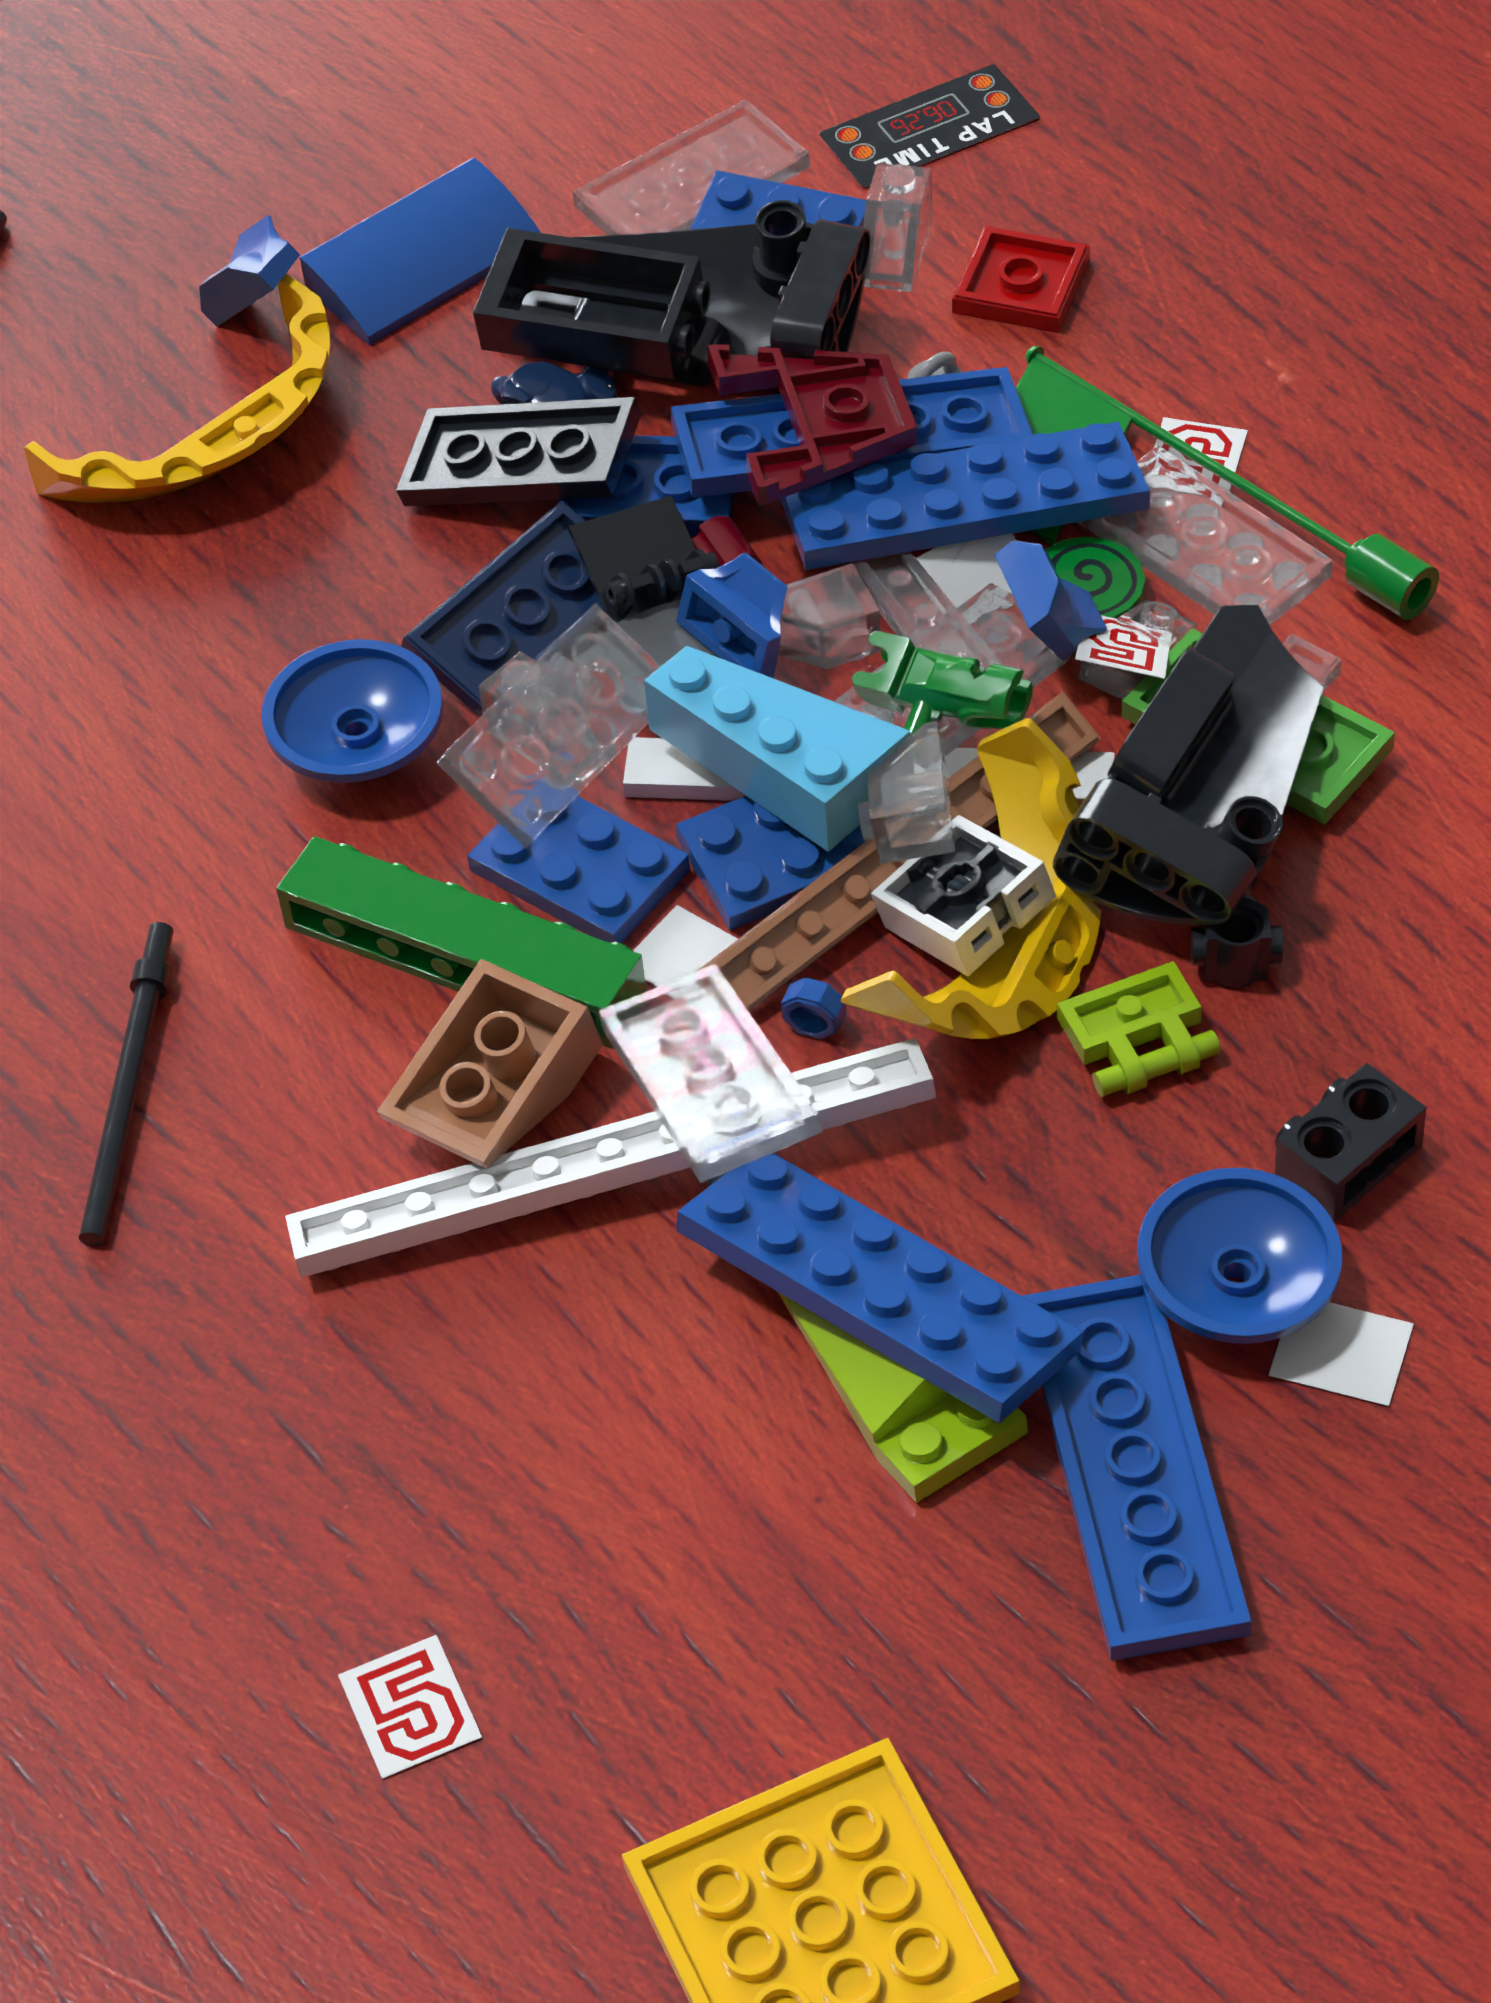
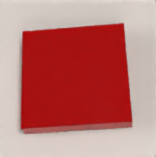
[952,226,1090,333]

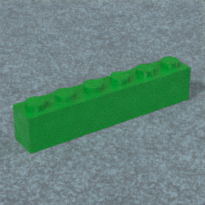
[276,836,647,1049]

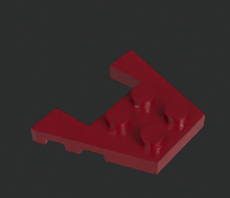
[708,344,917,506]

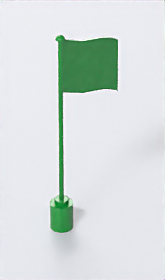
[1016,346,1439,620]

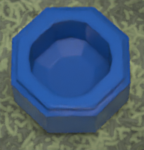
[781,978,847,1039]

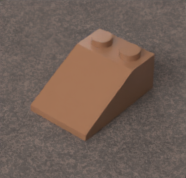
[377,959,603,1169]

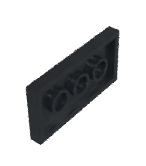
[396,397,642,507]

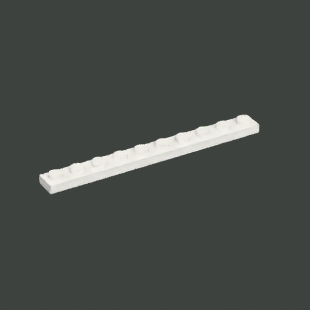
[285,1038,936,1278]

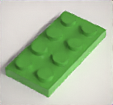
[1122,628,1395,825]

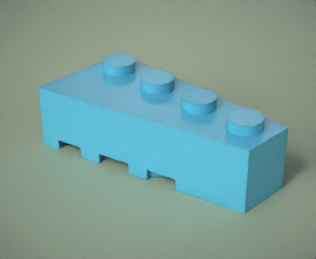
[644,646,912,852]

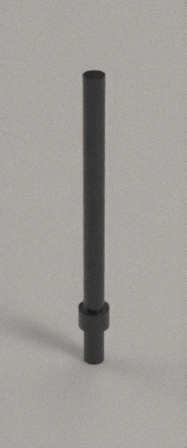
[78,922,174,1247]

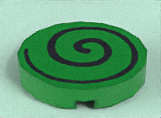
[1045,536,1146,622]

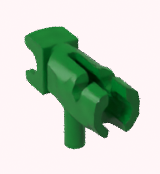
[852,631,1033,765]

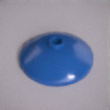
[261,639,443,783]
[1137,1168,1342,1344]

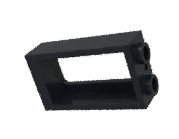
[473,228,711,380]

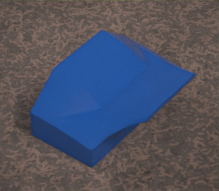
[199,215,300,327]
[994,541,1107,660]
[676,553,788,679]

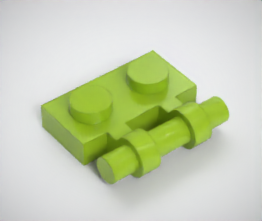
[1057,961,1221,1097]

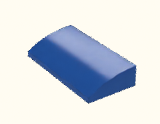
[300,157,541,345]

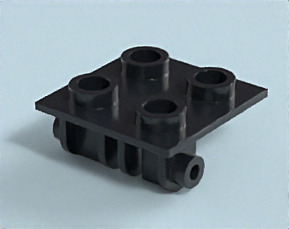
[567,495,719,626]

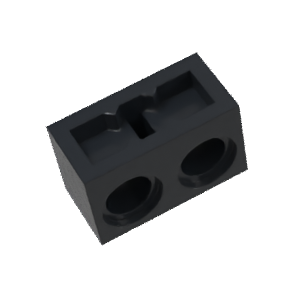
[1275,1063,1427,1222]

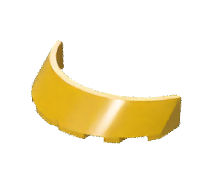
[24,273,330,503]
[840,718,1101,1039]

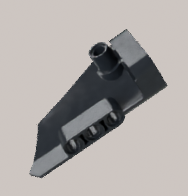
[519,200,871,391]
[1053,605,1324,925]

